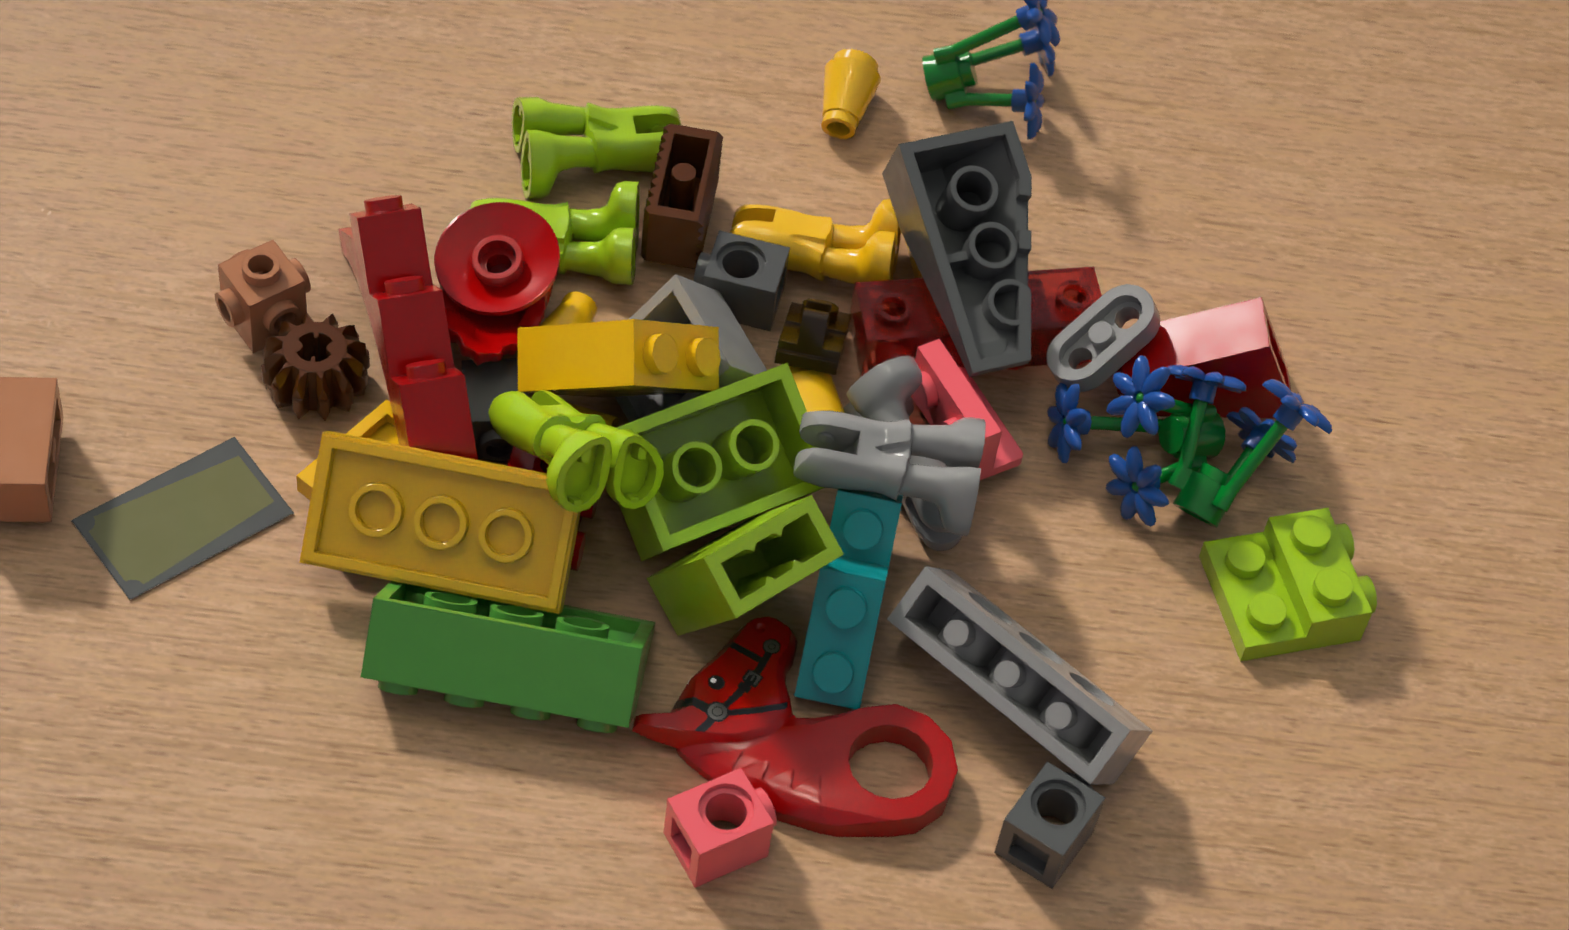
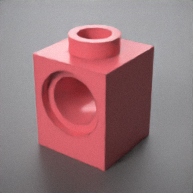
[663,768,777,888]

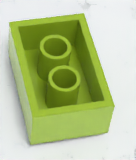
[616,363,824,561]

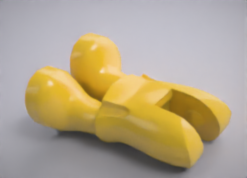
[729,199,901,293]

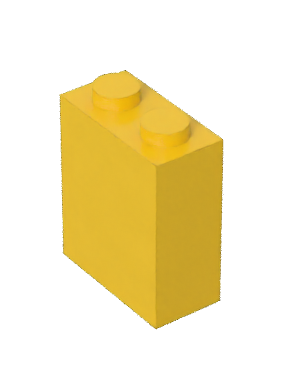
[517,319,721,397]

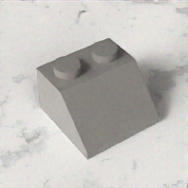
[615,274,767,422]

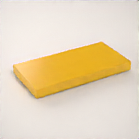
[299,431,581,614]

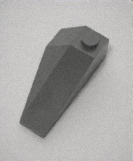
[882,121,1032,377]

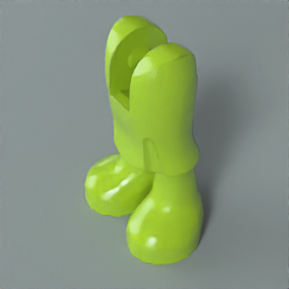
[512,97,681,199]
[470,181,640,285]
[488,390,664,513]

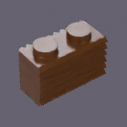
[641,123,723,269]

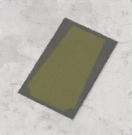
[71,437,294,600]

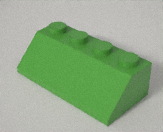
[361,581,655,733]

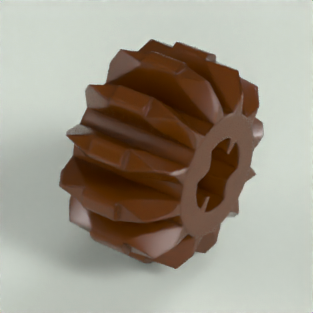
[261,312,370,421]

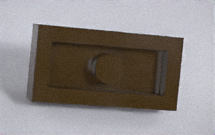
[774,298,851,375]

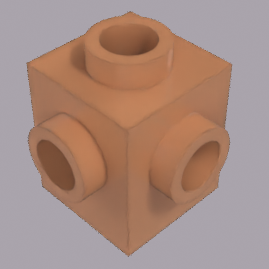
[215,239,311,353]

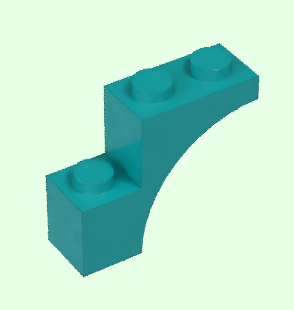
[794,489,903,709]

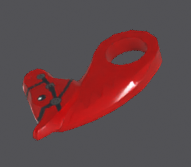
[632,617,958,837]

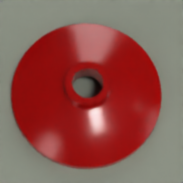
[434,202,560,316]

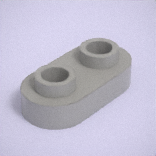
[1047,284,1160,392]

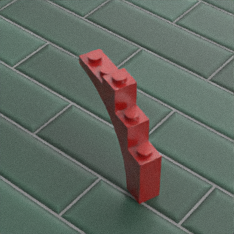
[338,195,478,460]

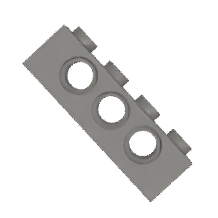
[887,566,1153,785]

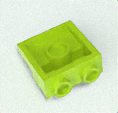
[1199,508,1377,662]

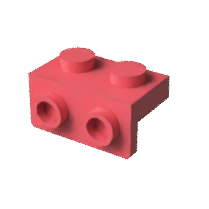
[911,339,1023,480]

